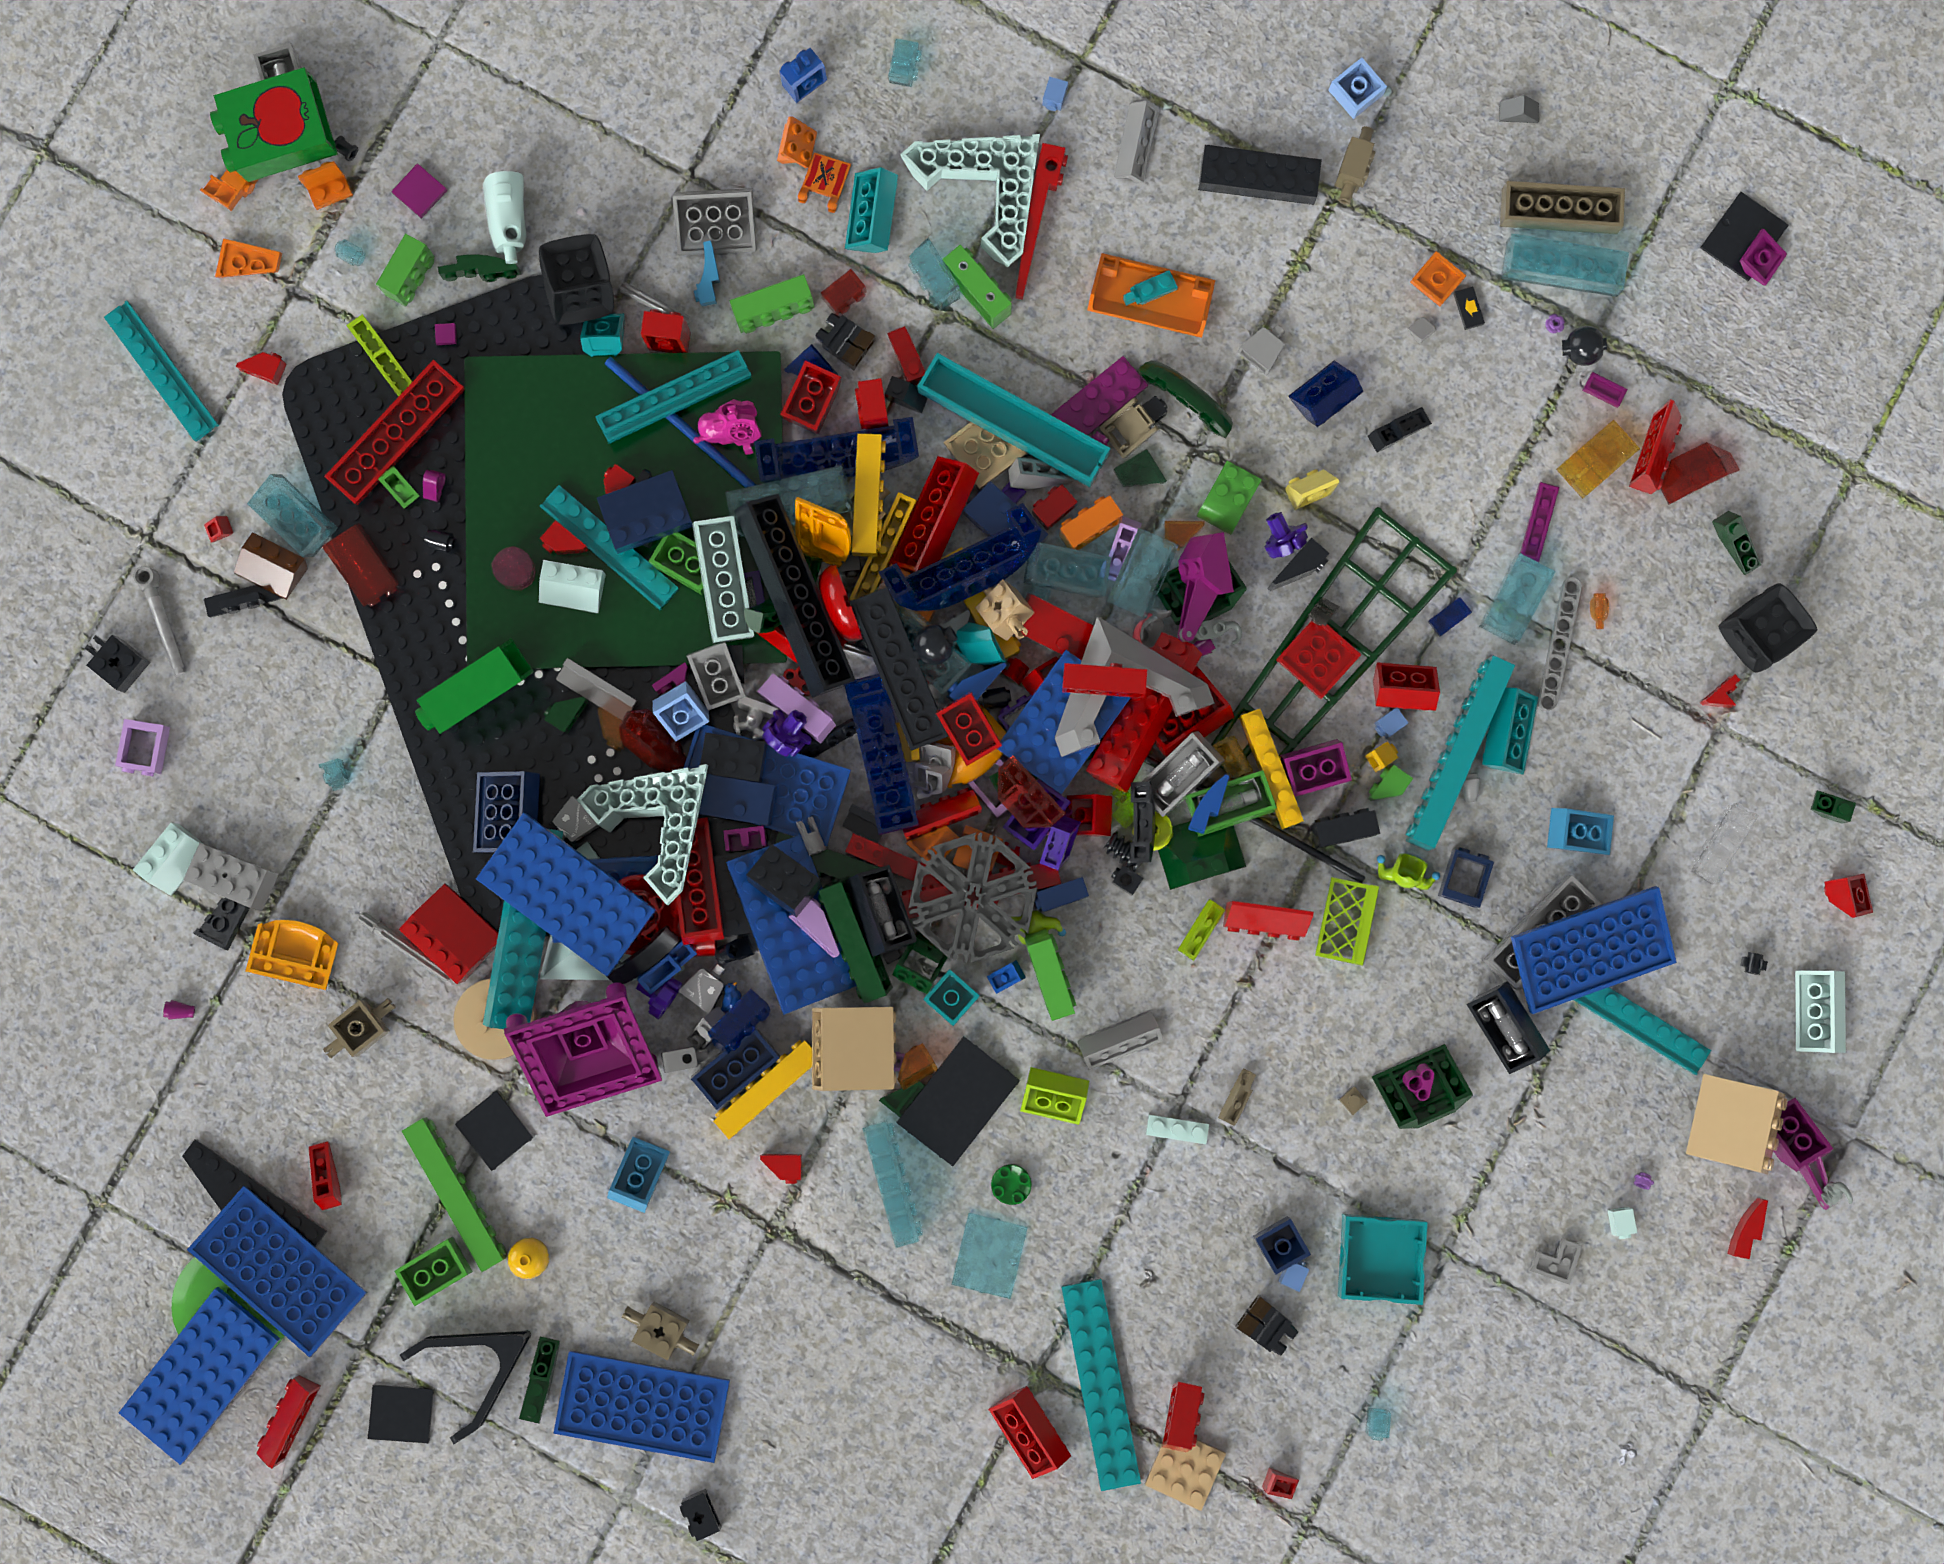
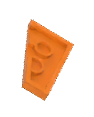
[215,238,282,278]

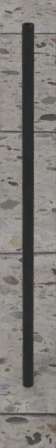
[1144,755,1365,883]

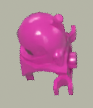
[693,399,761,455]

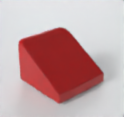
[204,516,233,543]

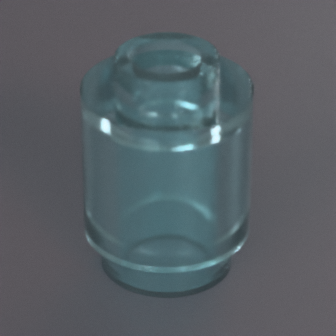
[334,239,366,266]

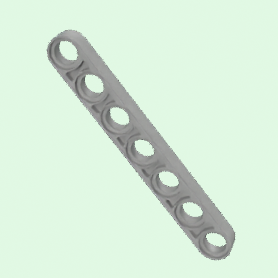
[1538,577,1582,711]

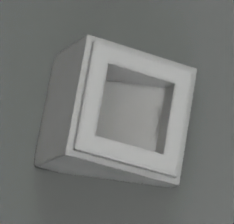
[1407,317,1437,344]

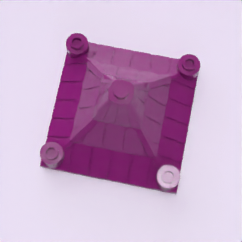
[504,983,662,1117]

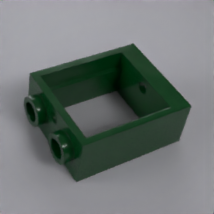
[892,931,948,994]

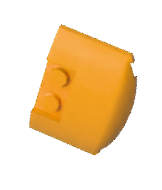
[795,497,851,567]
[935,704,1006,788]
[245,920,339,990]

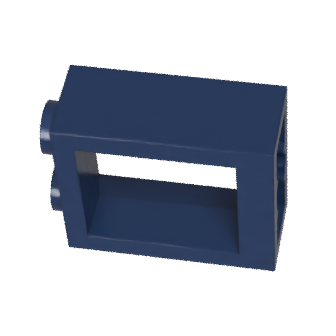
[1438,847,1494,908]
[1034,877,1089,913]

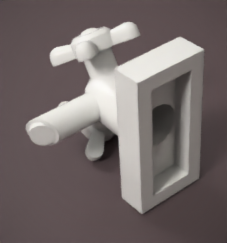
[733,697,778,741]

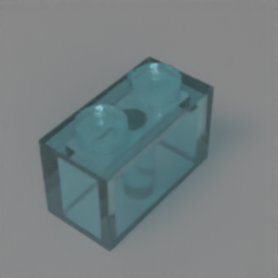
[888,39,922,87]

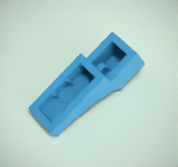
[694,241,721,307]

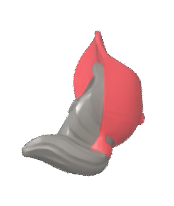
[1132,608,1172,650]

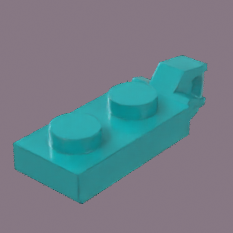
[1123,270,1178,306]

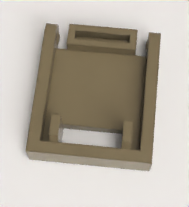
[1099,397,1159,459]

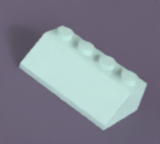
[1795,971,1846,1053]

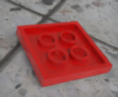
[1276,615,1361,700]

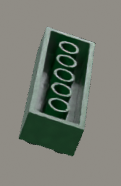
[818,876,893,1004]

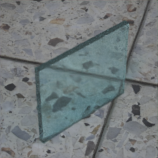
[951,1213,1028,1299]

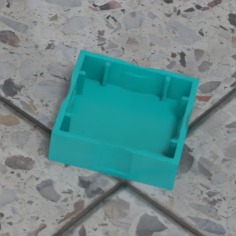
[1337,1214,1428,1305]

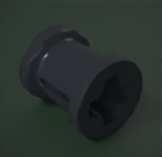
[334,136,358,161]

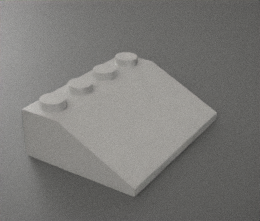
[672,188,756,255]

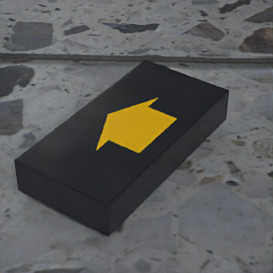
[1453,286,1485,330]

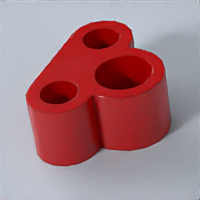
[783,667,811,696]

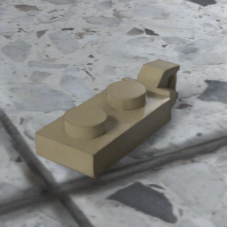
[1218,1068,1256,1126]

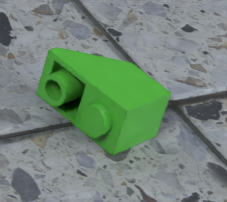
[1368,765,1413,801]

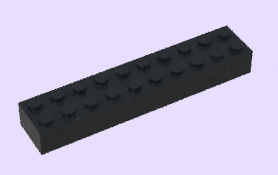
[734,494,856,698]

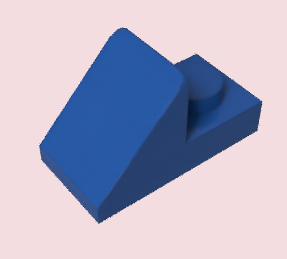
[987,960,1026,994]

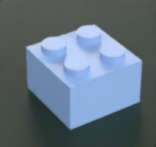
[1329,58,1387,119]
[652,681,709,741]

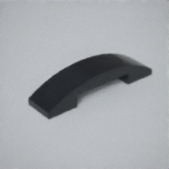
[1130,782,1155,863]
[606,925,680,984]

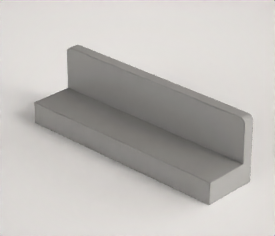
[1114,101,1159,183]
[556,658,637,721]
[1077,1012,1163,1070]

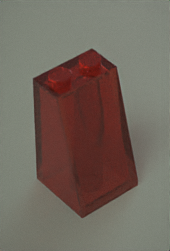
[322,523,399,607]

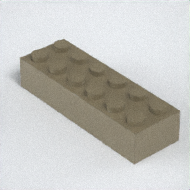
[1500,181,1625,234]

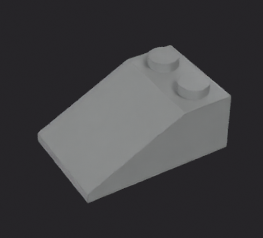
[687,641,746,710]

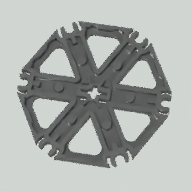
[908,833,1037,963]

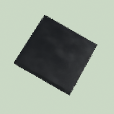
[455,1091,534,1171]
[367,1385,434,1444]

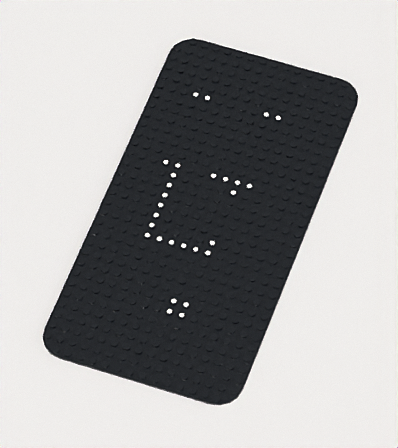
[282,275,772,937]

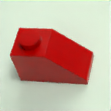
[236,352,287,386]
[604,464,636,494]
[540,520,589,555]
[760,1154,802,1184]

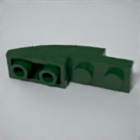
[438,254,522,282]
[519,1336,560,1424]

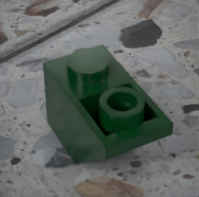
[1810,790,1856,824]

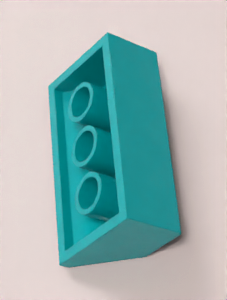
[845,167,898,253]
[1482,687,1539,775]

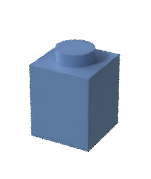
[1042,76,1068,111]
[1375,708,1408,739]
[1278,1260,1309,1292]

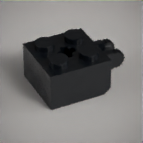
[85,635,151,693]

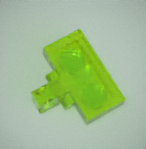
[1111,789,1134,829]

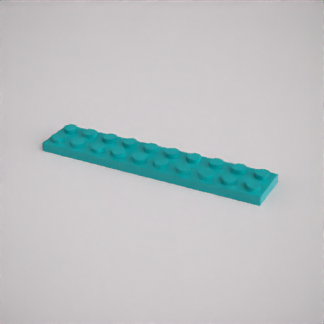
[1061,1278,1141,1491]

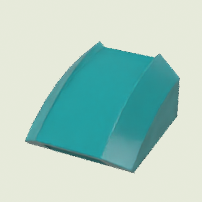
[580,313,625,357]
[955,622,1006,665]

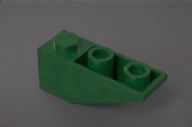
[1712,511,1761,575]

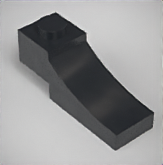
[1367,407,1432,453]

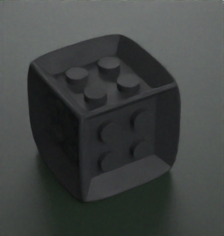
[539,234,614,325]
[1718,583,1818,673]

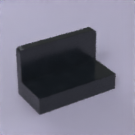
[843,804,888,844]

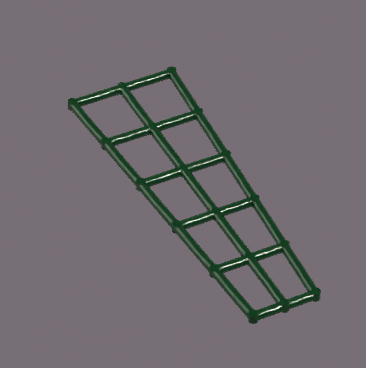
[1211,507,1457,779]

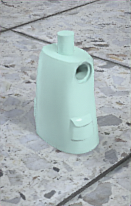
[483,171,527,264]

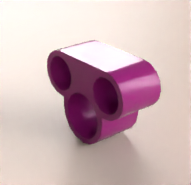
[423,470,446,502]
[1403,1064,1434,1101]

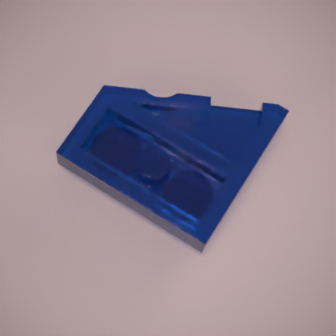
[784,344,838,376]

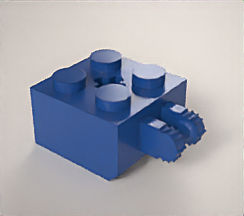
[779,47,827,103]

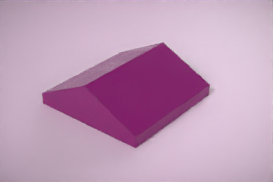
[1740,229,1787,286]

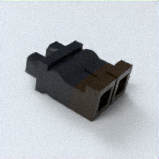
[815,313,876,371]
[1235,1295,1298,1356]

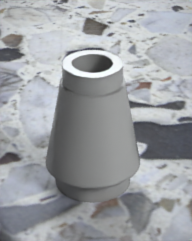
[1462,773,1480,802]

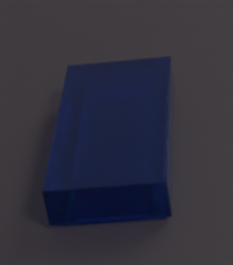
[1428,597,1472,637]

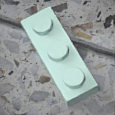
[1146,1115,1209,1144]

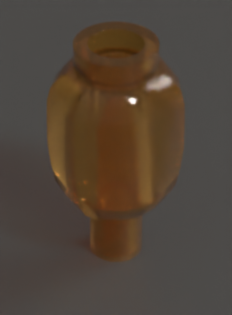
[1590,593,1609,629]

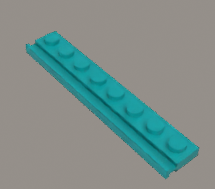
[104,300,219,442]
[595,350,751,444]
[540,485,679,610]
[1573,987,1712,1075]

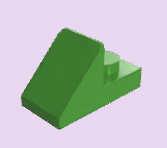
[378,466,419,508]

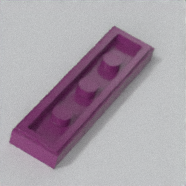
[1519,482,1560,563]

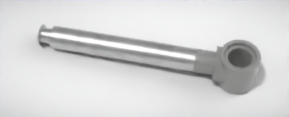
[133,566,186,677]

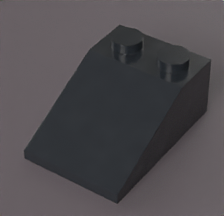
[1267,537,1330,591]

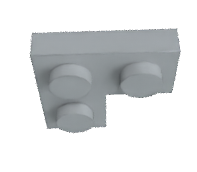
[1529,1238,1582,1285]

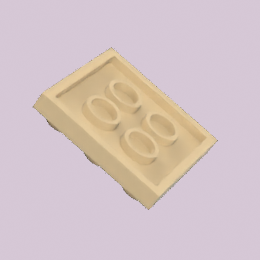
[944,422,1027,490]
[1144,1440,1226,1511]

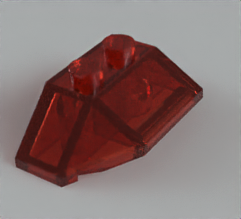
[1660,442,1740,505]
[619,709,686,773]
[998,755,1066,828]

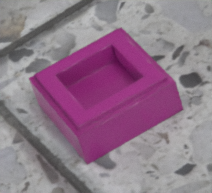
[435,323,457,345]

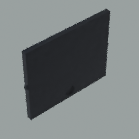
[1700,192,1789,281]

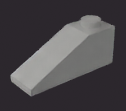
[1008,457,1074,490]

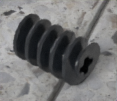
[1103,831,1142,872]

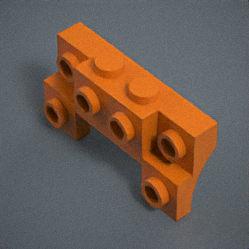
[200,170,261,211]

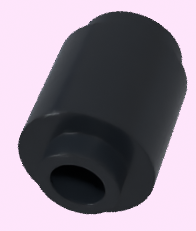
[424,529,456,553]
[982,687,1012,709]

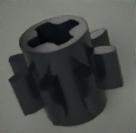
[1740,952,1768,975]

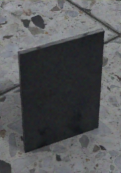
[896,1036,1020,1167]

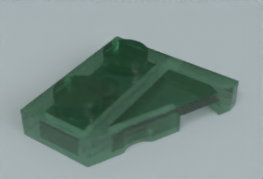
[1113,449,1167,487]

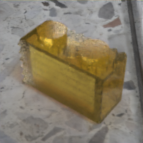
[1213,736,1253,780]

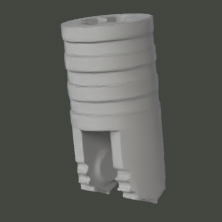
[796,817,826,856]

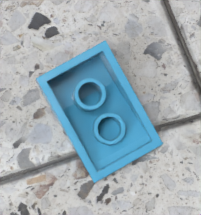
[1547,808,1614,855]
[607,1137,670,1213]

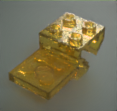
[1556,420,1640,499]

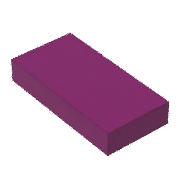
[1582,372,1628,408]

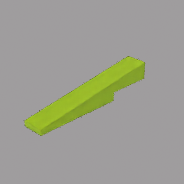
[346,314,412,396]

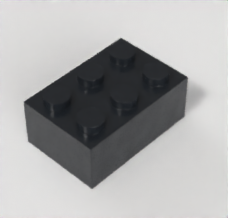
[700,732,768,783]
[1310,808,1380,849]
[746,844,822,918]

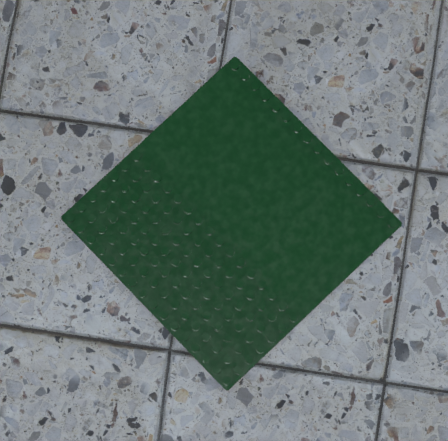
[464,351,787,669]

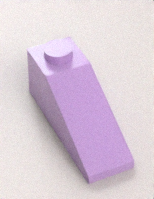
[1101,516,1142,583]
[789,898,840,958]

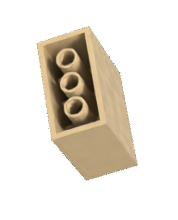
[812,1007,897,1091]
[1686,1074,1787,1175]

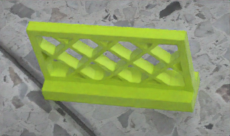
[1315,877,1379,966]

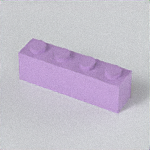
[758,674,836,744]

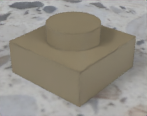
[1338,1086,1368,1115]

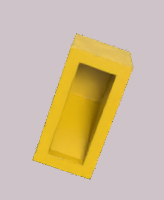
[1365,741,1399,773]

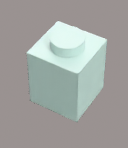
[1608,1207,1637,1239]

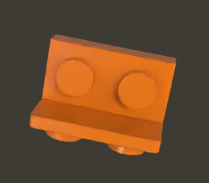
[777,116,817,168]

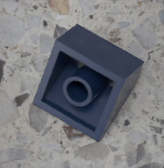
[1253,1216,1311,1275]

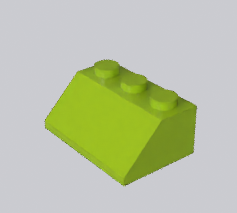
[1020,1067,1090,1125]

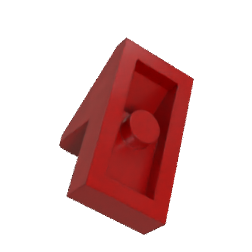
[1700,674,1740,708]

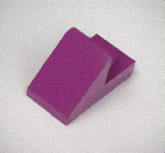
[652,663,690,694]

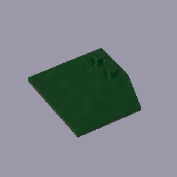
[1149,560,1247,625]
[1155,821,1247,890]
[1372,1044,1473,1129]

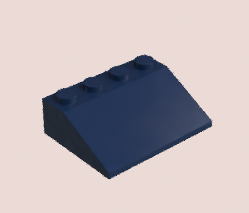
[597,470,693,554]
[473,771,540,853]

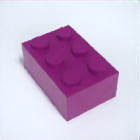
[1280,739,1352,797]

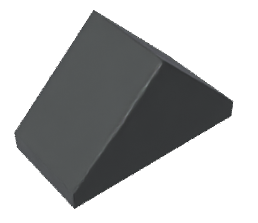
[1499,95,1539,123]

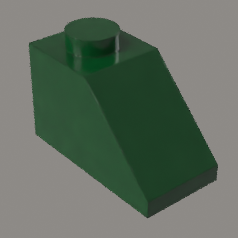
[544,697,589,734]

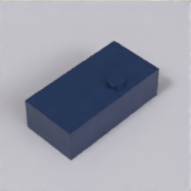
[963,481,1049,567]
[698,774,777,826]
[691,1024,780,1110]

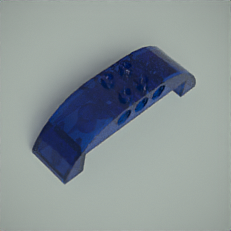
[754,417,919,484]
[879,503,1041,611]
[845,674,919,835]

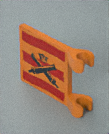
[798,152,851,213]

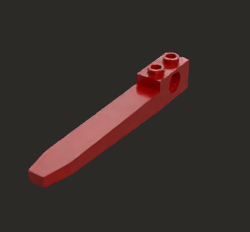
[1015,143,1068,300]
[845,833,999,908]

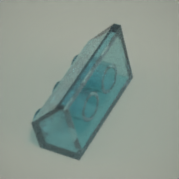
[908,238,960,311]

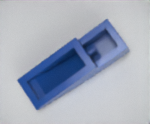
[1188,774,1230,834]
[637,936,697,994]

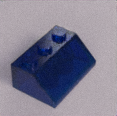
[1288,360,1364,428]
[708,989,771,1054]

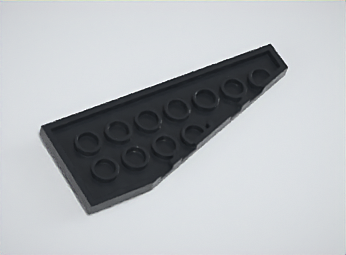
[182,1139,327,1247]

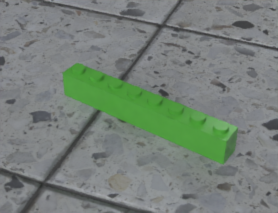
[402,1117,507,1272]

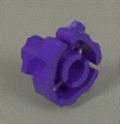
[1264,512,1308,558]
[762,710,811,757]
[635,975,683,1020]

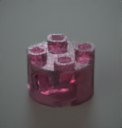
[492,546,536,590]

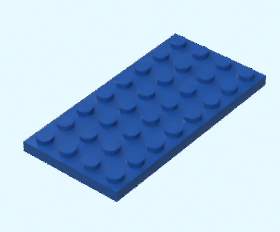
[684,725,851,847]
[476,812,656,977]
[726,835,857,1015]
[1511,886,1677,1014]
[187,1186,368,1357]
[119,1287,280,1465]
[553,1350,730,1463]

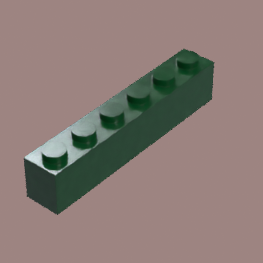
[775,832,893,881]

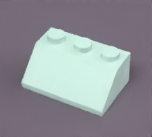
[539,560,606,613]
[133,822,203,896]

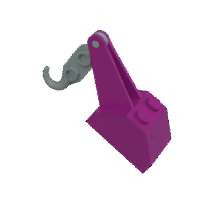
[1178,532,1242,645]
[1773,1098,1853,1210]

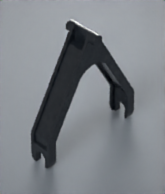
[400,1330,531,1445]

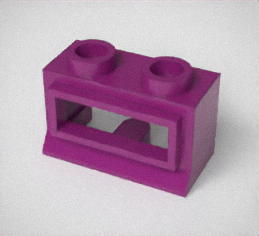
[723,826,768,852]

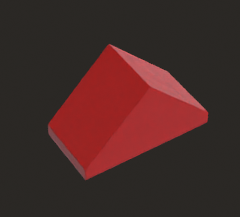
[1262,1467,1299,1499]

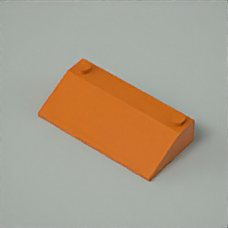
[1087,253,1216,338]

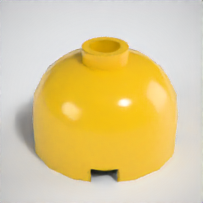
[508,1238,549,1279]

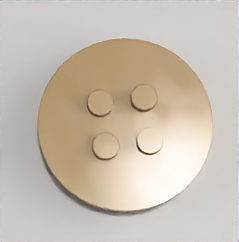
[453,979,537,1060]

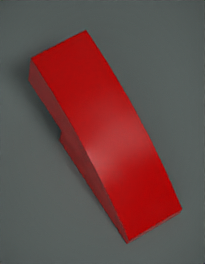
[1727,1198,1768,1259]

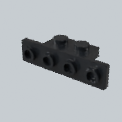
[204,585,284,618]
[798,718,859,758]

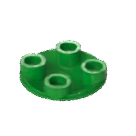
[991,1164,1032,1205]

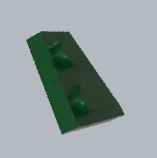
[879,1080,925,1117]

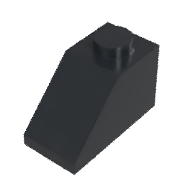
[885,376,928,414]

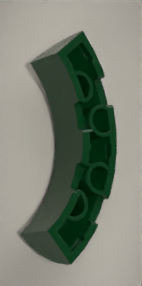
[1138,360,1233,439]
[744,554,823,633]

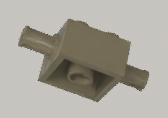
[1334,126,1376,205]
[323,998,396,1059]
[621,1301,700,1361]

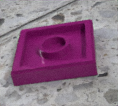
[391,163,448,219]

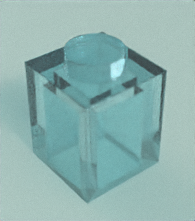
[1365,1408,1391,1441]

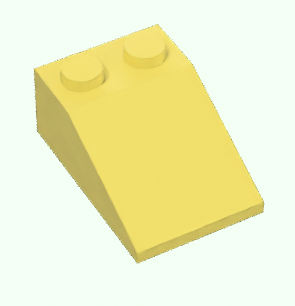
[1285,469,1339,510]

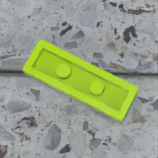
[1178,899,1225,961]

